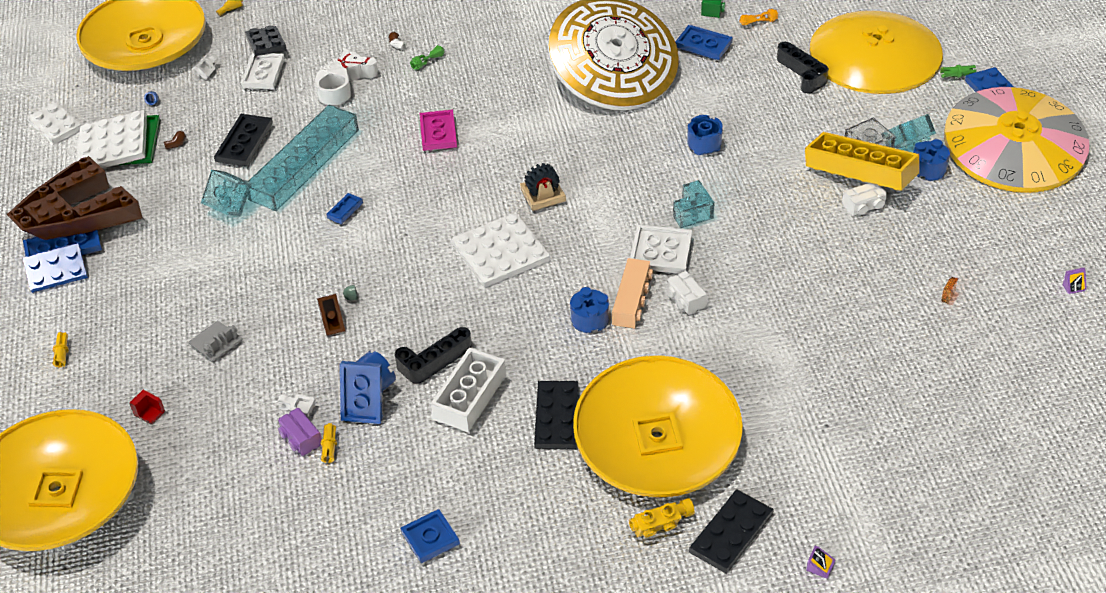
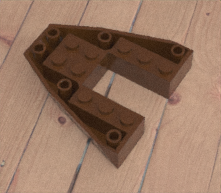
[6,156,143,240]

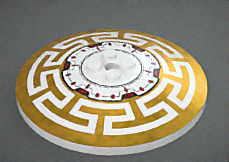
[548,0,679,110]

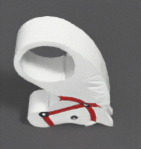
[315,49,378,105]

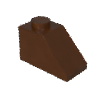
[316,294,345,336]

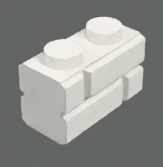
[842,183,886,216]
[666,271,708,315]

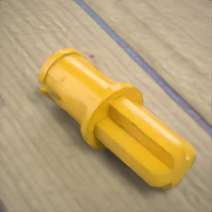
[52,332,69,368]
[320,423,337,463]

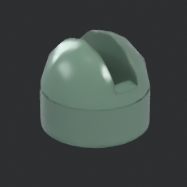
[343,285,358,300]

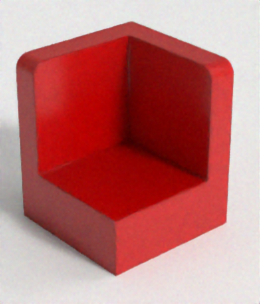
[129,389,165,424]

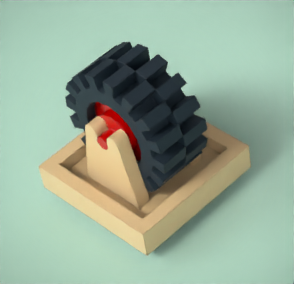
[520,163,566,211]

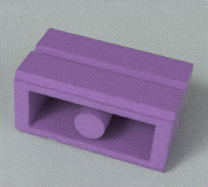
[278,408,322,456]

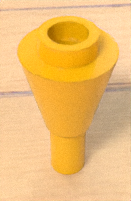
[216,0,243,16]

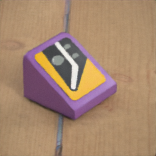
[1062,268,1087,294]
[806,545,836,579]

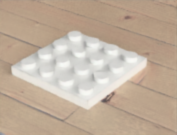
[77,110,147,168]
[451,212,551,288]

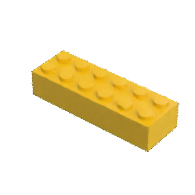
[805,132,919,191]

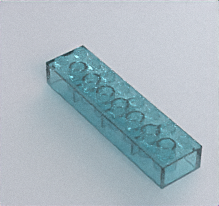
[244,105,359,211]

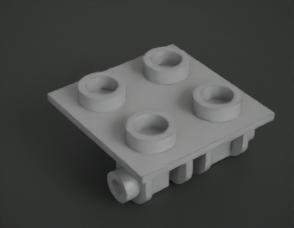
[188,320,243,362]

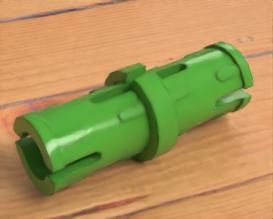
[940,64,976,78]

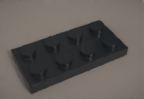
[214,113,273,167]
[534,381,578,449]
[689,489,774,574]

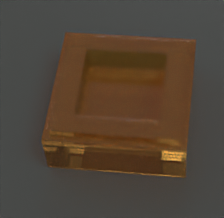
[941,277,958,304]

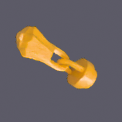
[739,9,778,25]

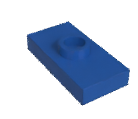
[326,193,363,225]

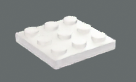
[630,225,692,274]

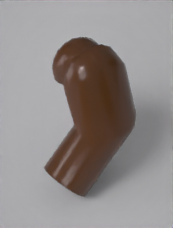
[164,131,186,150]

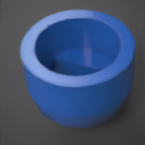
[144,91,159,105]

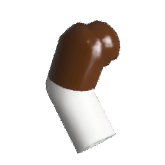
[388,32,406,50]

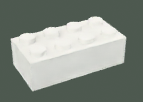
[430,348,506,432]

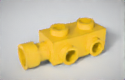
[629,498,695,538]

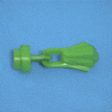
[410,45,445,70]

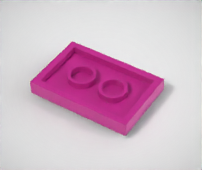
[419,109,457,151]

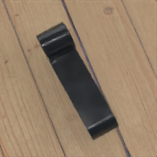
[777,41,829,94]
[394,327,472,384]

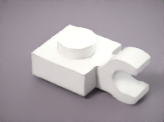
[193,53,218,80]
[278,394,316,418]

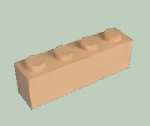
[612,258,653,329]

